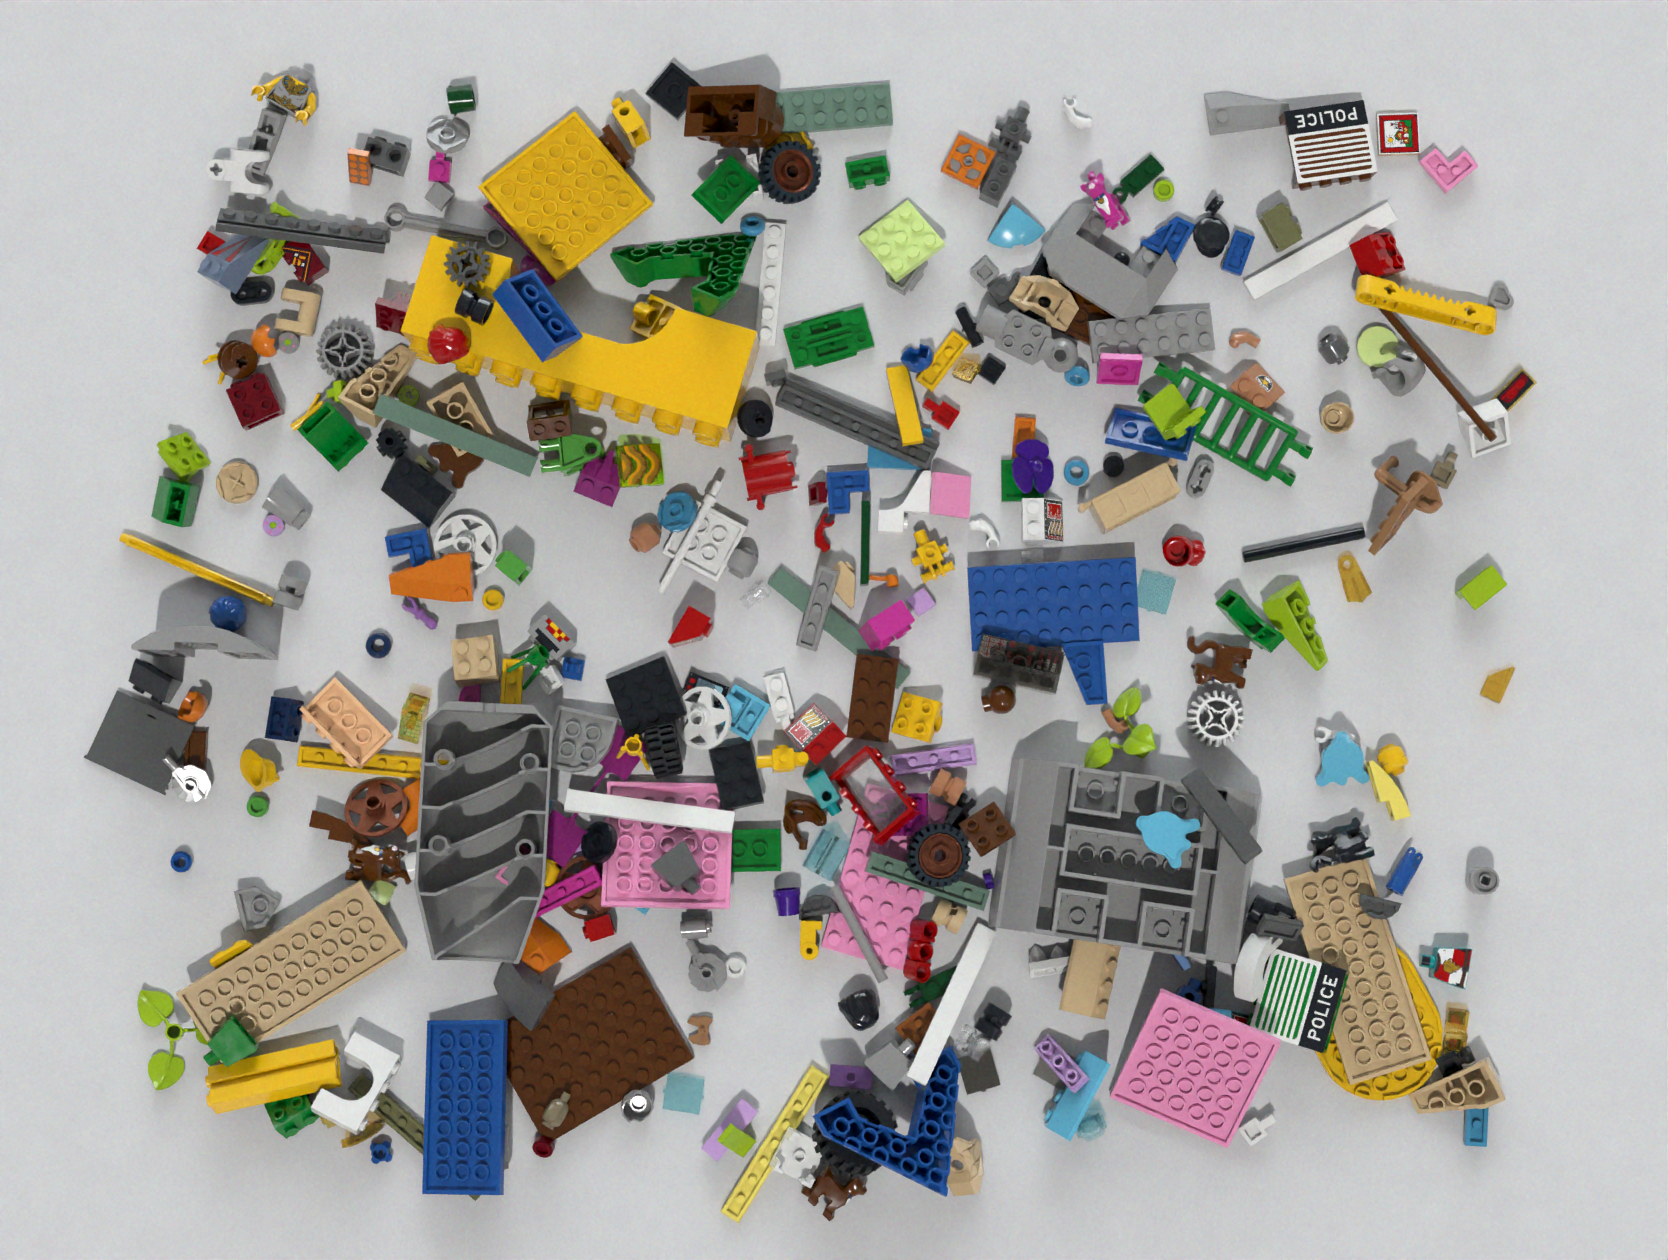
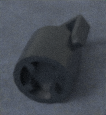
[1246,895,1296,925]

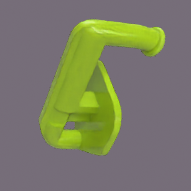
[251,202,300,275]

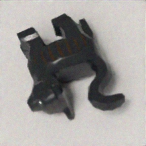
[1310,817,1375,873]

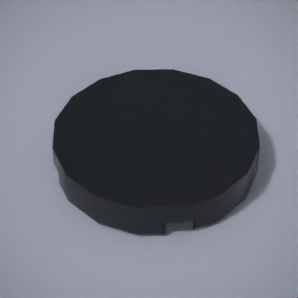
[581,821,617,864]

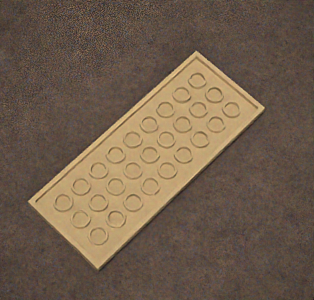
[1283,858,1432,1085]
[176,879,406,1064]

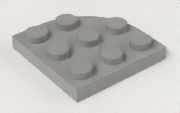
[551,705,619,773]

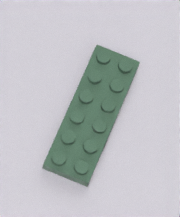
[776,83,893,134]

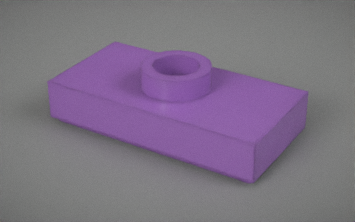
[829,1064,873,1090]

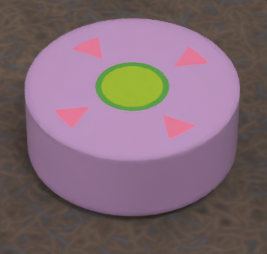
[263,515,285,536]

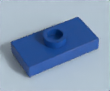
[1221,230,1255,276]

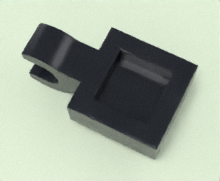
[945,792,977,831]

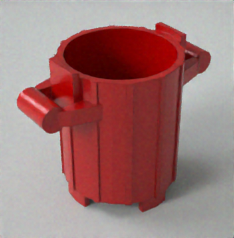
[738,443,798,510]

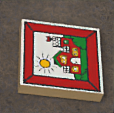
[1376,113,1420,156]

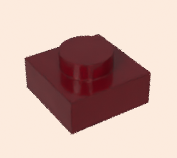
[808,482,828,506]

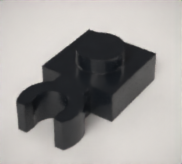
[1435,1046,1476,1077]

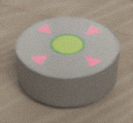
[277,332,300,354]

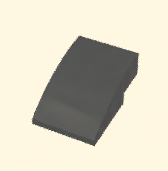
[493,960,555,1031]

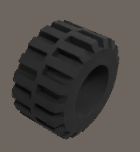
[645,722,683,779]

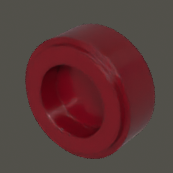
[532,1136,555,1158]

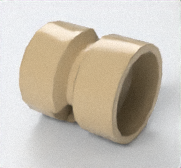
[930,897,968,935]

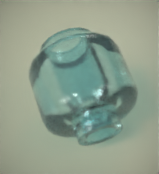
[1075,1110,1107,1142]

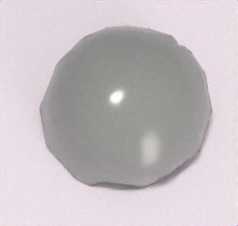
[621,1090,654,1123]

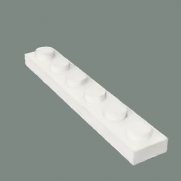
[756,222,786,347]

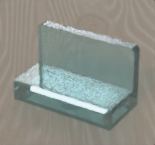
[802,829,850,881]

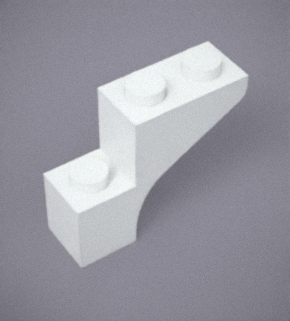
[878,470,932,535]

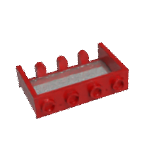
[828,745,921,846]

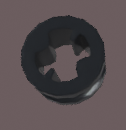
[1205,195,1224,216]

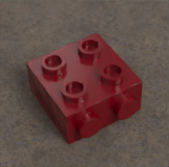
[226,372,285,431]

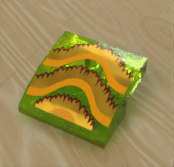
[616,443,664,488]

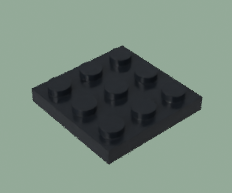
[605,656,687,738]

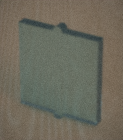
[1137,570,1176,615]
[662,1073,705,1115]

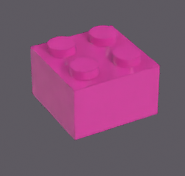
[858,600,915,652]

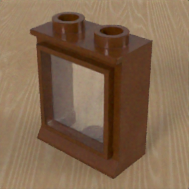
[526,399,573,441]

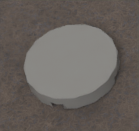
[426,119,468,154]

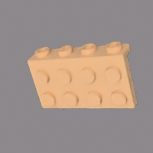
[300,678,394,769]

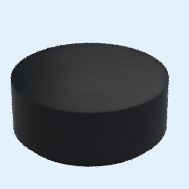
[1103,456,1124,477]

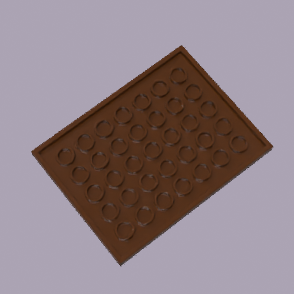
[506,947,694,1141]

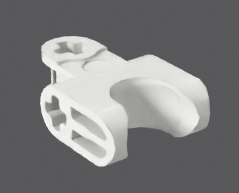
[206,149,270,194]

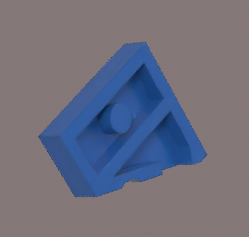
[1140,216,1195,263]

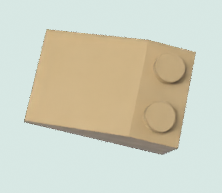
[426,381,494,457]

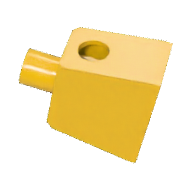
[611,97,651,150]

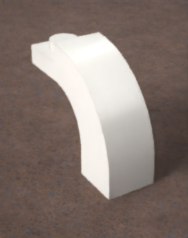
[1234,933,1283,1002]

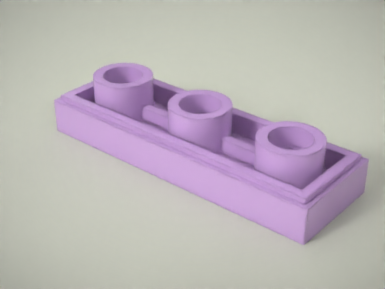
[1034,1034,1090,1094]
[701,1098,758,1162]

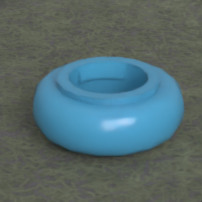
[740,216,765,236]
[1064,365,1090,387]
[1064,460,1089,486]

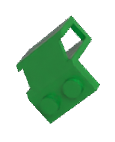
[297,401,368,472]

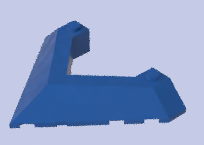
[812,1046,961,1197]

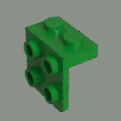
[264,1094,321,1139]

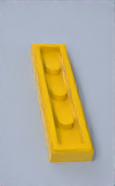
[886,365,924,446]

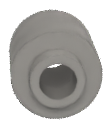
[680,916,712,940]

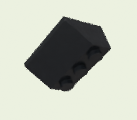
[381,454,456,528]

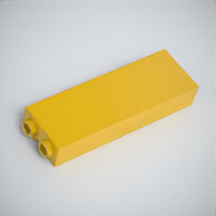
[205,1039,342,1114]

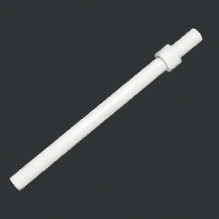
[657,480,723,594]

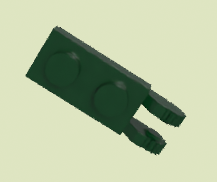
[903,966,957,1008]

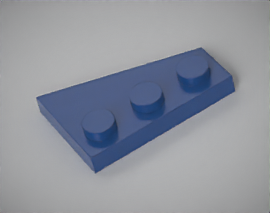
[1061,641,1108,705]

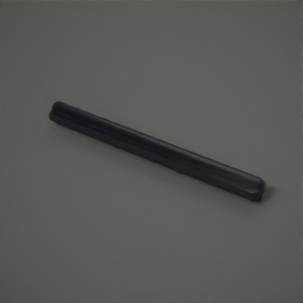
[1242,527,1365,563]

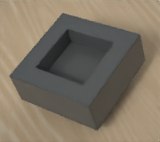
[764,369,787,387]

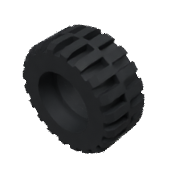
[812,1090,898,1178]

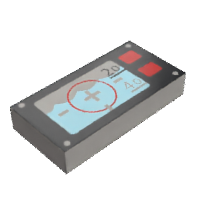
[682,671,729,706]

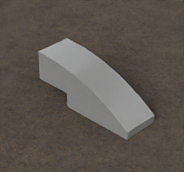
[249,107,287,176]

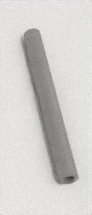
[829,884,888,983]

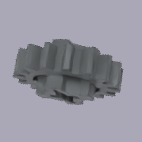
[444,241,491,289]

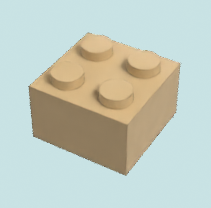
[451,635,500,687]

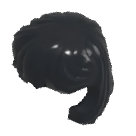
[838,989,879,1031]

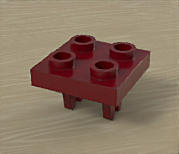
[375,292,410,337]

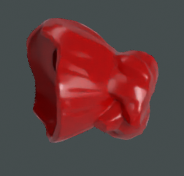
[1163,535,1206,567]

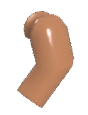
[1229,331,1261,349]
[1101,708,1129,733]

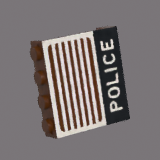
[1279,100,1378,191]

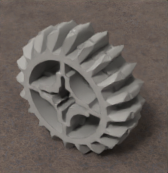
[316,324,373,380]

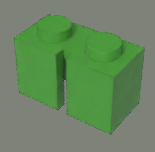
[495,550,532,586]

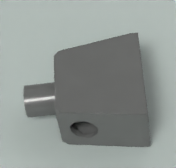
[651,840,701,895]

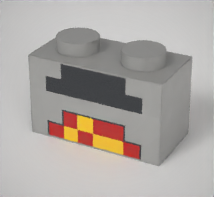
[527,614,576,662]

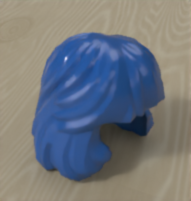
[208,596,246,633]

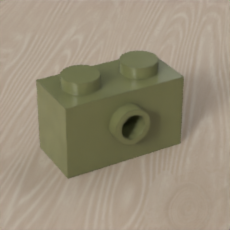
[1256,202,1303,252]

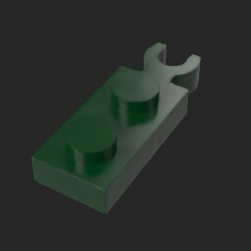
[1112,154,1165,204]

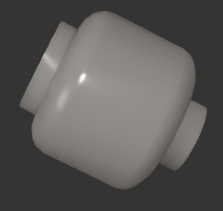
[727,547,758,579]

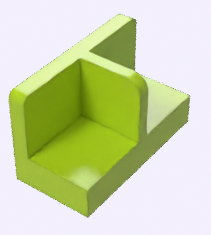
[1455,565,1507,610]

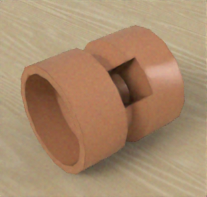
[929,768,967,806]

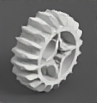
[1187,690,1245,747]

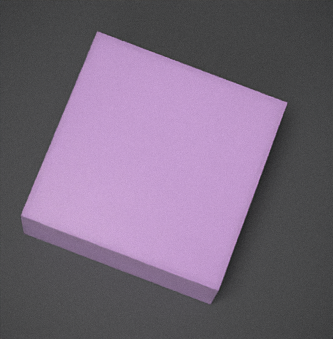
[907,587,936,617]

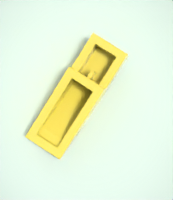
[1365,760,1411,821]

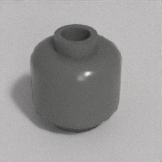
[1318,333,1350,365]

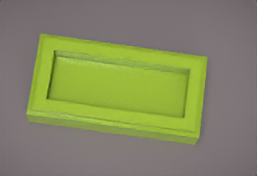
[717,1123,757,1158]

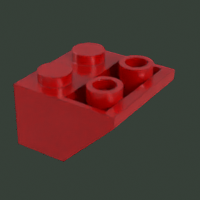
[1349,232,1406,278]

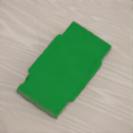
[783,307,874,370]

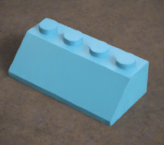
[1043,1050,1111,1141]

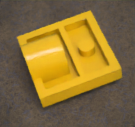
[629,294,682,339]
[891,692,943,744]

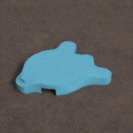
[1315,731,1369,787]
[1136,811,1200,869]

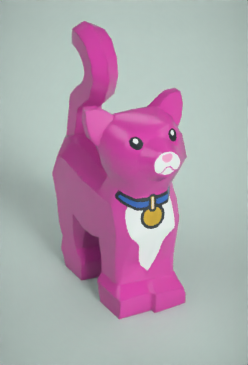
[1080,171,1131,230]

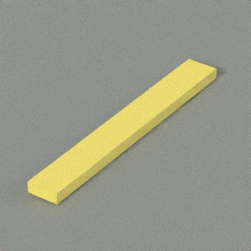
[721,1065,829,1223]

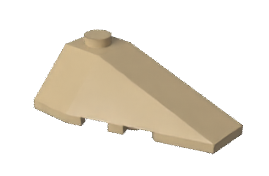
[338,344,417,428]
[1408,1057,1506,1114]

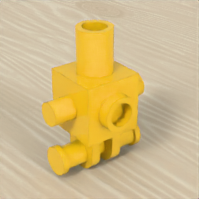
[911,529,955,584]
[756,745,809,773]

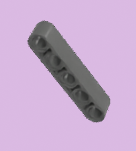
[1181,767,1263,865]

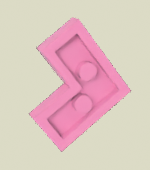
[1419,148,1478,194]

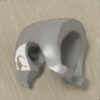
[1372,345,1426,397]

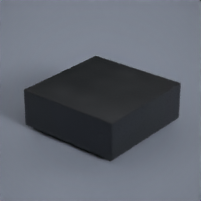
[977,356,1006,385]

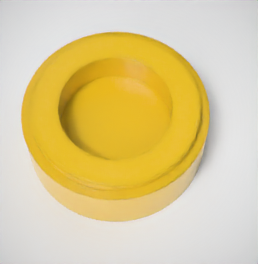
[482,589,504,611]

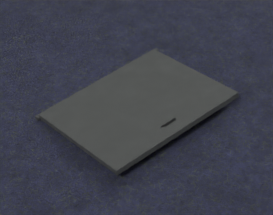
[84,690,195,795]

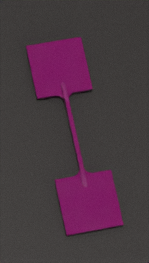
[546,725,647,868]

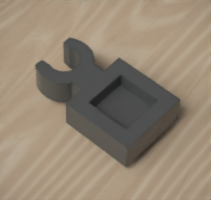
[987,272,1020,306]

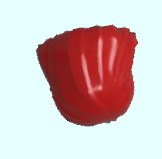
[427,324,469,365]

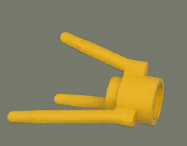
[616,734,650,771]

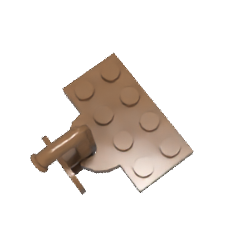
[1368,455,1443,556]

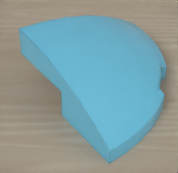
[988,204,1045,248]

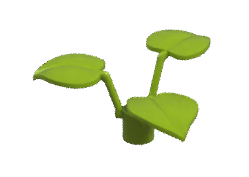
[1084,687,1157,769]
[137,990,208,1090]

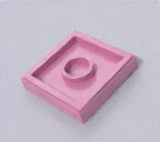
[930,472,971,519]

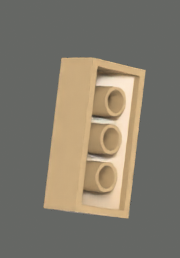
[1059,939,1121,1020]

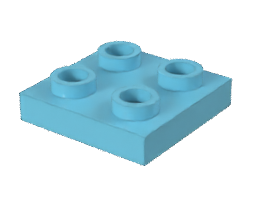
[720,684,771,742]

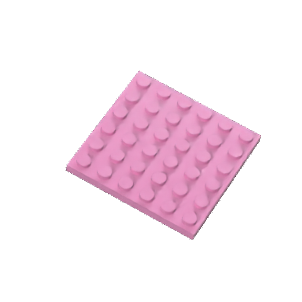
[601,781,733,910]
[1110,988,1281,1148]

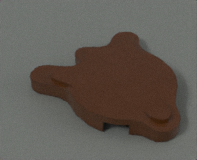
[428,443,484,489]

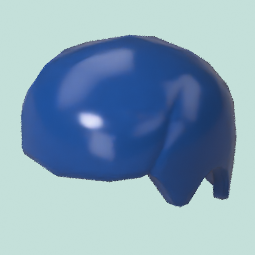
[900,344,934,373]

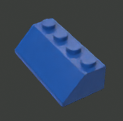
[492,269,583,363]

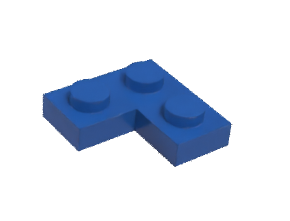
[826,470,870,515]
[385,528,433,567]

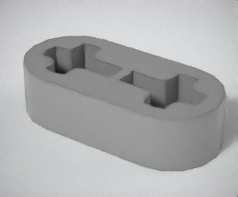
[1186,460,1214,499]

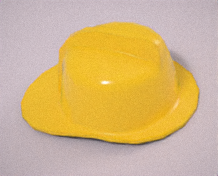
[240,749,280,792]

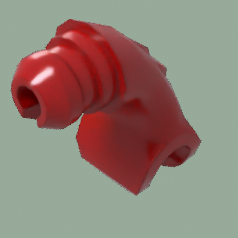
[814,514,835,553]

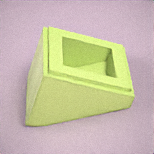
[369,880,397,905]

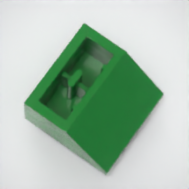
[151,476,200,527]

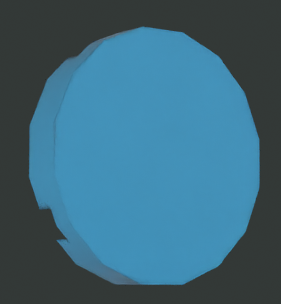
[657,491,697,532]

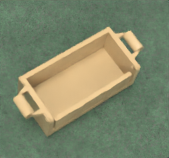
[1078,458,1181,534]

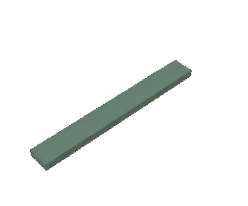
[373,394,538,477]
[768,567,910,689]

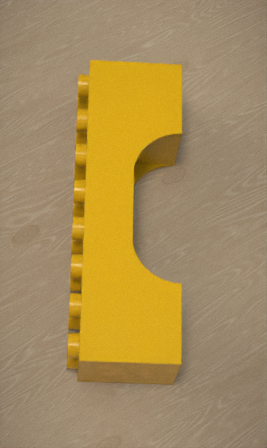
[401,235,760,448]

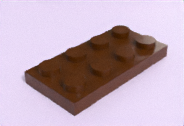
[846,654,899,743]

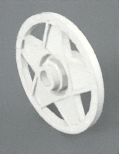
[434,515,497,576]
[675,687,732,750]

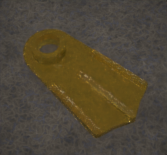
[1338,555,1372,603]

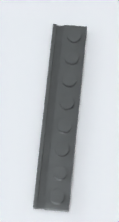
[216,208,388,254]
[775,377,940,471]

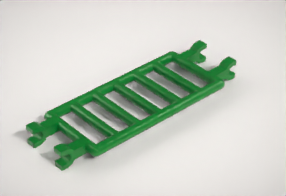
[1137,362,1313,487]

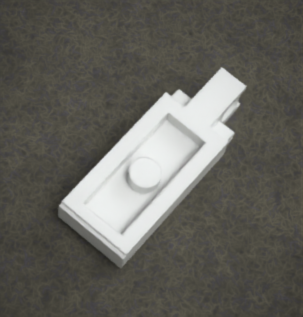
[764,672,794,730]

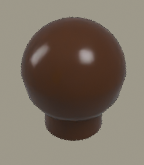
[981,685,1016,714]

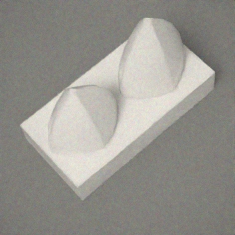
[1029,945,1070,978]

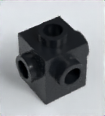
[376,428,408,460]

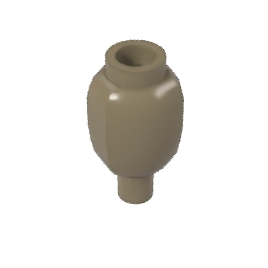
[542,1091,571,1130]

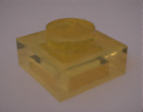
[952,357,981,384]

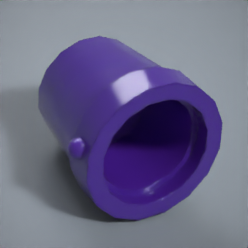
[773,887,801,916]

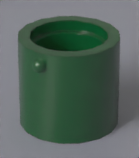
[446,84,476,116]

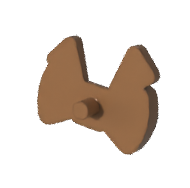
[687,1016,713,1045]

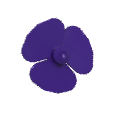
[1012,439,1054,493]

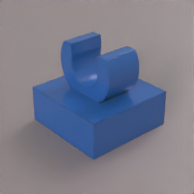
[561,657,585,681]

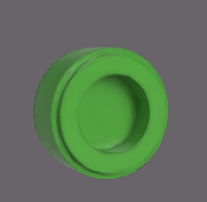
[247,796,269,817]

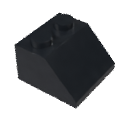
[129,658,182,705]

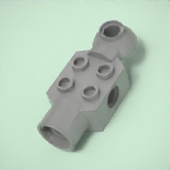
[976,305,1078,373]

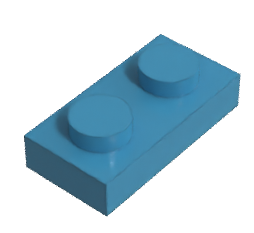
[1464,1107,1489,1147]

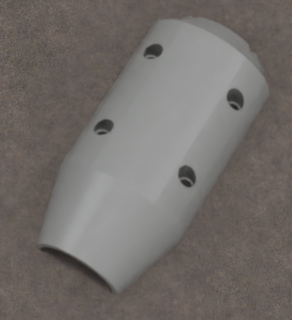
[414,701,553,964]

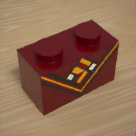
[281,241,329,286]

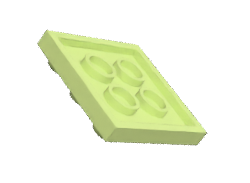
[859,200,946,283]

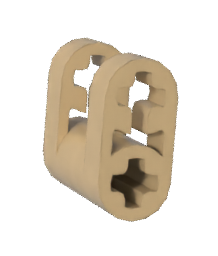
[274,288,321,337]

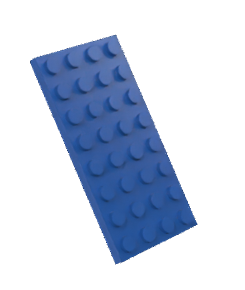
[967,557,1140,651]
[422,1020,508,1195]

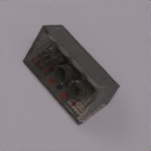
[972,634,1065,696]

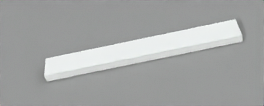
[1243,202,1398,301]
[564,789,735,834]
[906,923,997,1086]

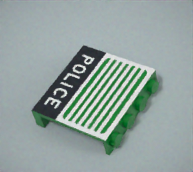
[1247,949,1350,1054]

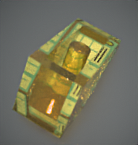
[398,692,430,744]

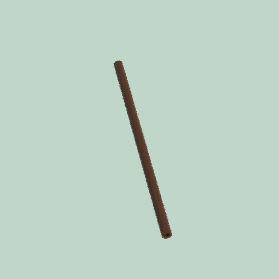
[1378,308,1497,442]

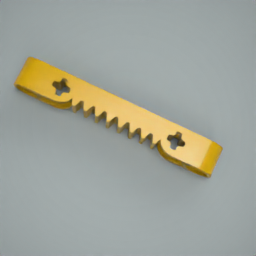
[1355,275,1498,335]

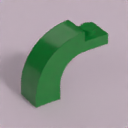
[1215,589,1285,653]

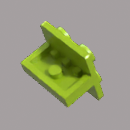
[157,432,211,482]

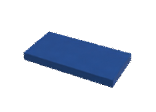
[1105,407,1197,461]

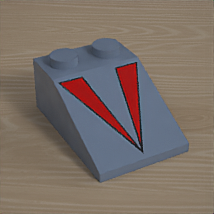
[197,234,269,294]

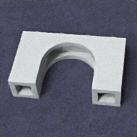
[311,1032,401,1135]

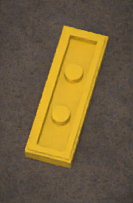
[916,330,970,392]
[500,658,524,704]

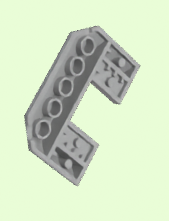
[1042,204,1178,320]

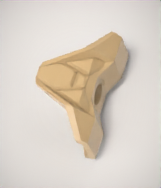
[1009,275,1079,331]
[947,1137,984,1196]

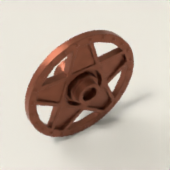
[345,779,408,838]
[555,856,612,920]

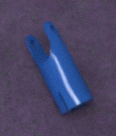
[1385,847,1423,896]

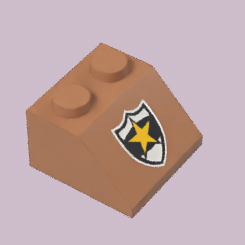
[1227,362,1285,416]

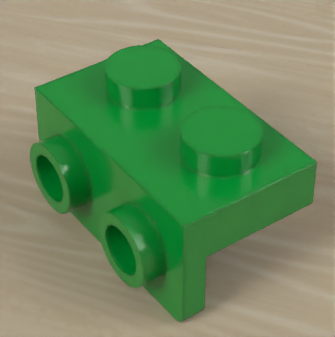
[845,155,890,190]

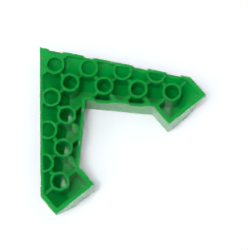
[610,233,757,316]

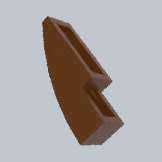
[309,810,374,845]

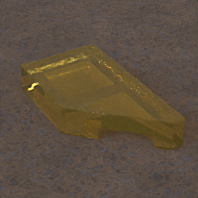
[1479,667,1515,704]

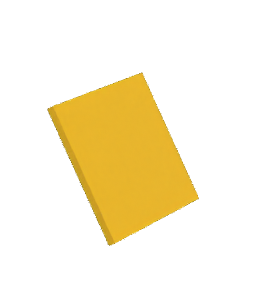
[478,111,653,282]

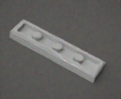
[796,565,840,651]

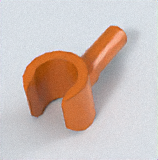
[869,575,899,587]

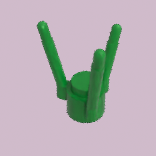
[507,644,549,690]

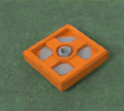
[941,134,996,190]

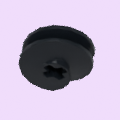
[737,400,773,437]

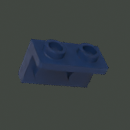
[265,696,304,743]

